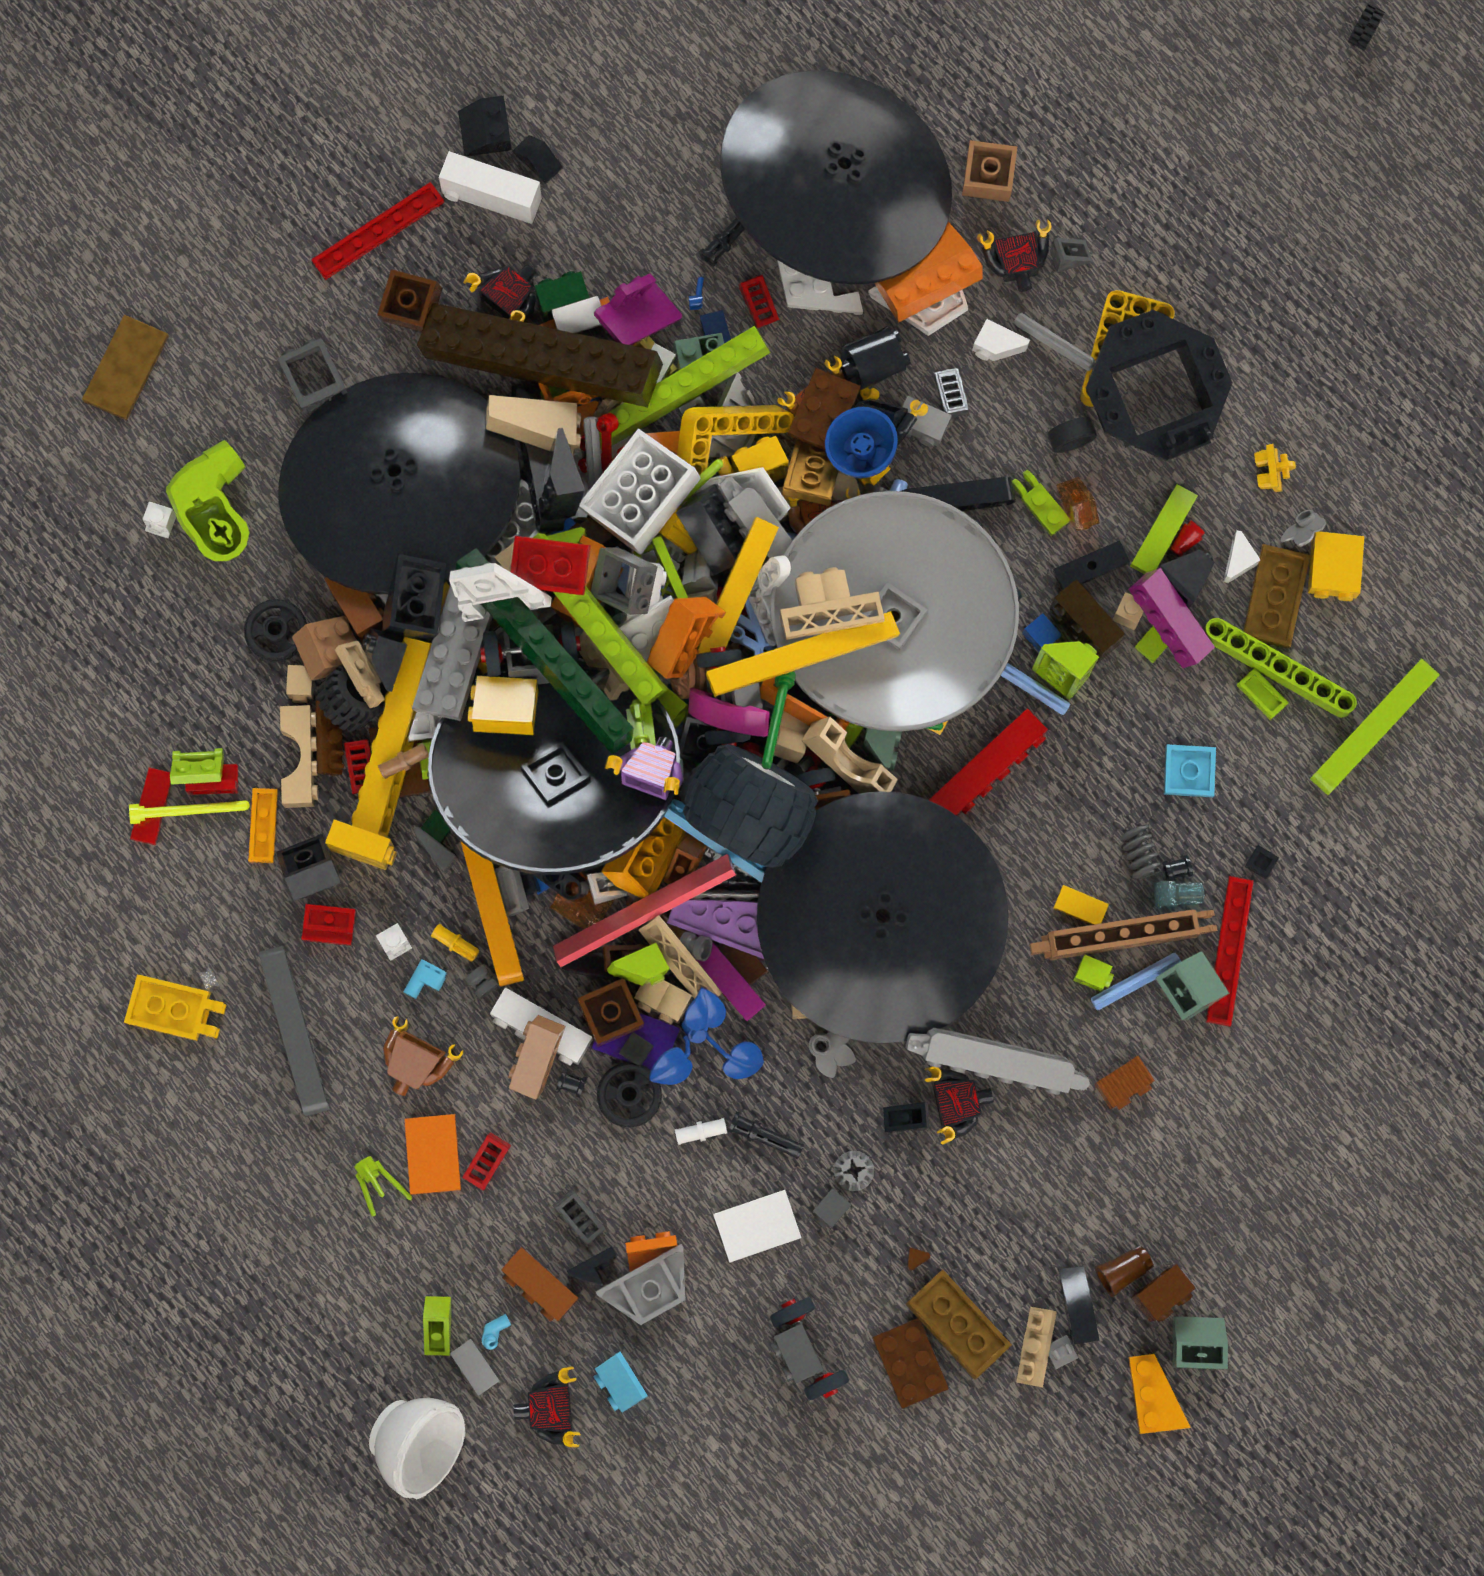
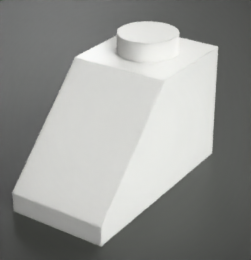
[972,319,1030,361]

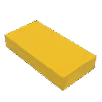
[1053,885,1109,925]

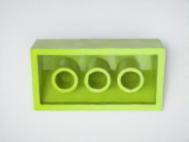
[1032,641,1099,700]

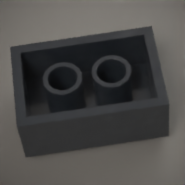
[676,484,745,575]

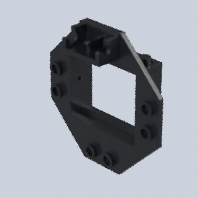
[1086,310,1233,461]

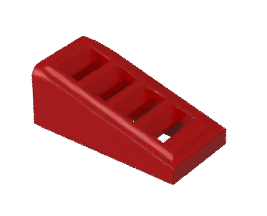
[738,275,780,328]
[344,739,372,795]
[462,1132,511,1191]

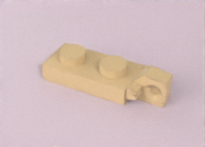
[335,641,384,708]

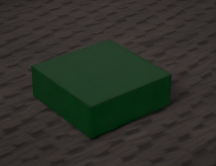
[421,810,451,844]

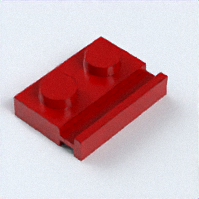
[301,904,356,946]

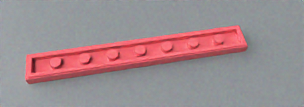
[553,854,736,967]

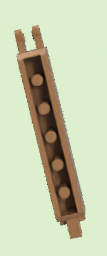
[1029,910,1218,960]

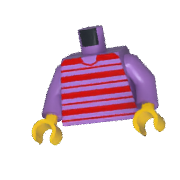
[605,737,683,800]

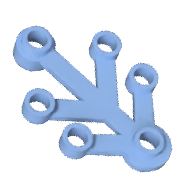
[730,599,777,656]

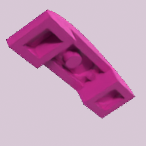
[688,688,769,737]

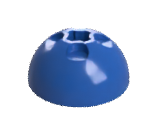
[825,407,898,478]

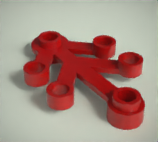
[578,413,625,474]

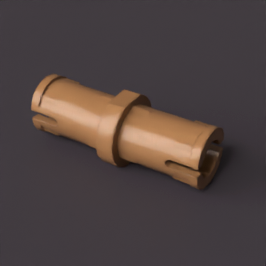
[378,743,429,779]

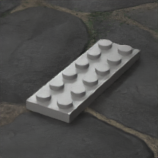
[412,584,493,721]

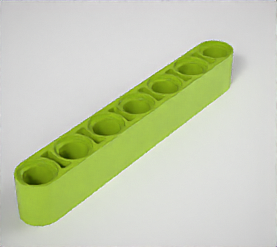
[1203,618,1357,718]
[1310,658,1440,795]

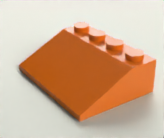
[874,222,983,323]

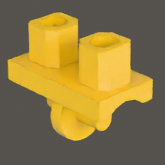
[1254,444,1296,492]

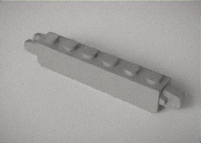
[717,476,792,562]
[906,1028,1090,1095]

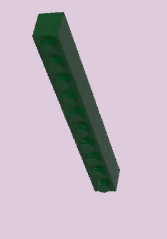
[456,548,634,755]

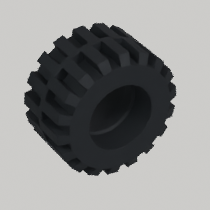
[317,665,385,731]

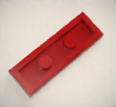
[130,768,171,845]

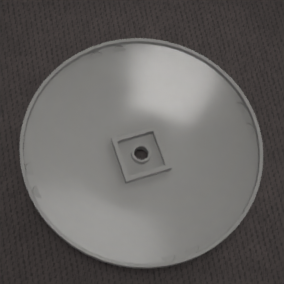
[771,491,1019,731]

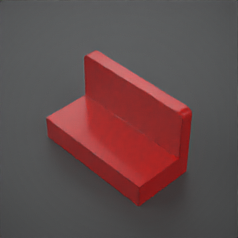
[185,764,238,795]

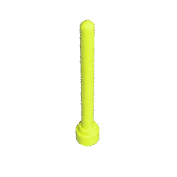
[129,801,250,824]

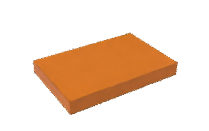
[404,1114,461,1195]

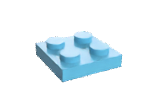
[1164,744,1216,798]

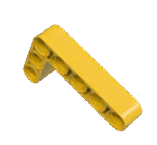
[1080,290,1175,407]
[677,405,795,475]

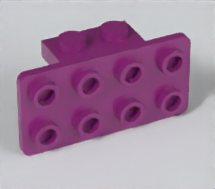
[594,273,682,345]

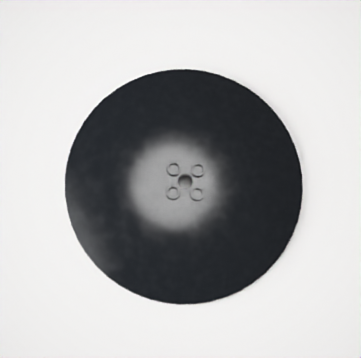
[720,70,952,285]
[278,373,521,594]
[428,655,680,875]
[757,791,1009,1043]

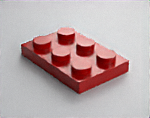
[510,536,591,595]

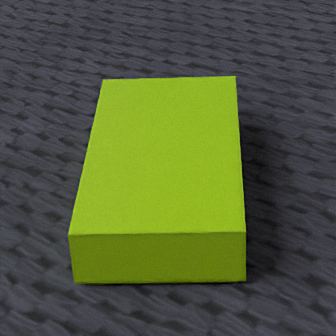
[1135,626,1168,663]
[1236,668,1289,720]

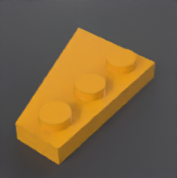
[1128,1354,1191,1434]

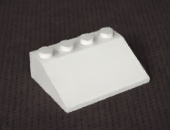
[579,429,701,555]

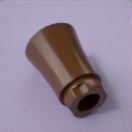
[1095,1246,1154,1297]

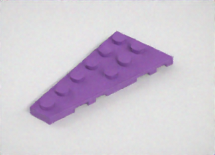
[667,899,764,959]

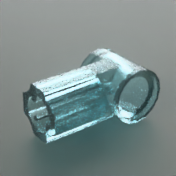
[1153,881,1204,909]

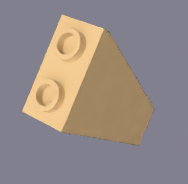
[486,395,581,455]

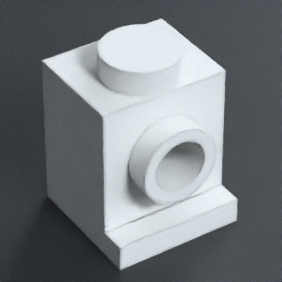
[143,502,176,538]
[376,923,412,961]

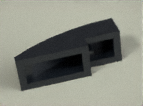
[1058,1265,1099,1345]

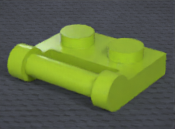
[170,748,224,785]

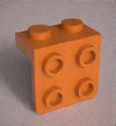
[625,1231,677,1272]

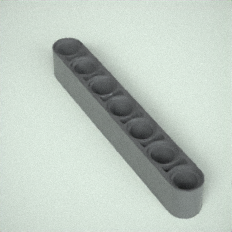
[259,945,330,1117]

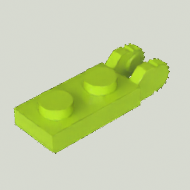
[1012,470,1071,536]

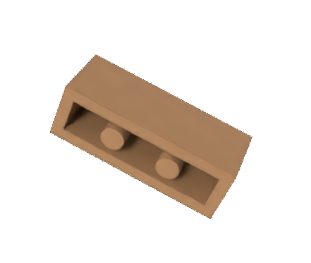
[508,1015,566,1100]

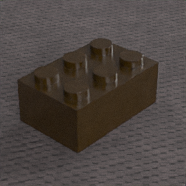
[1050,579,1125,663]

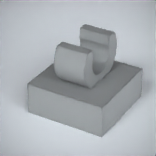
[1049,1335,1078,1369]

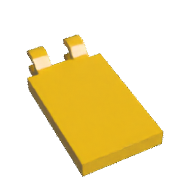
[124,974,227,1041]

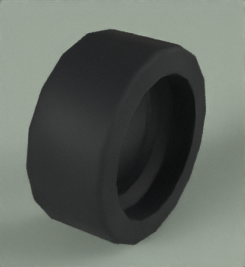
[1048,417,1097,453]

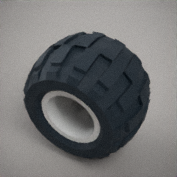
[683,744,818,867]

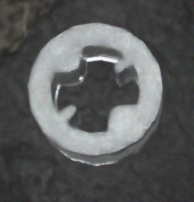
[198,966,220,992]

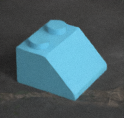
[594,1352,648,1413]

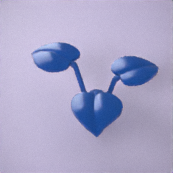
[649,987,764,1085]

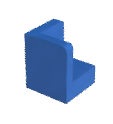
[1022,613,1061,652]

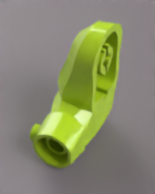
[166,440,249,561]

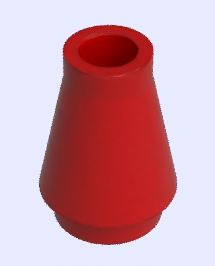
[1169,520,1205,557]

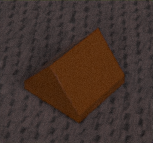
[906,1247,931,1272]

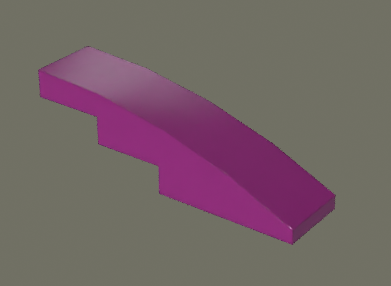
[693,934,766,1021]

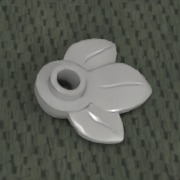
[1281,510,1326,547]
[809,1032,856,1078]

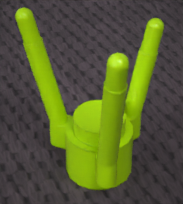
[354,1156,412,1216]

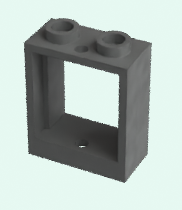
[277,338,347,415]
[591,547,658,615]

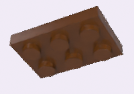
[788,368,861,451]
[872,1318,949,1409]

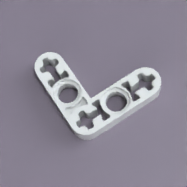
[748,555,791,646]

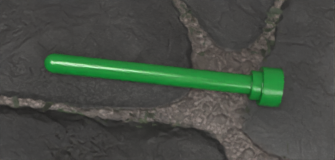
[761,671,796,770]

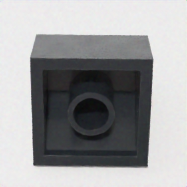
[458,95,512,157]
[362,628,407,692]
[276,834,341,901]

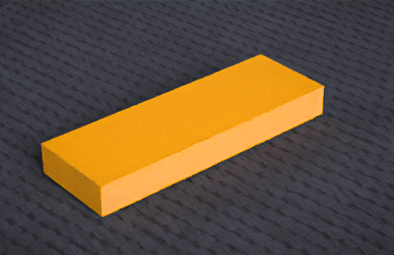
[248,788,278,863]

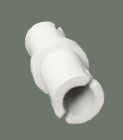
[675,1118,727,1145]

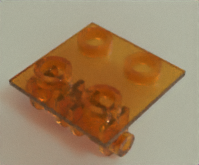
[550,872,616,930]

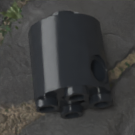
[840,326,911,390]

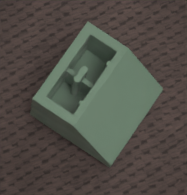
[673,333,730,391]
[862,728,902,771]
[1156,951,1229,1020]
[1172,1316,1228,1370]

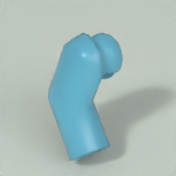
[481,1314,511,1350]

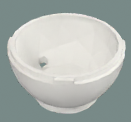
[369,1398,465,1499]

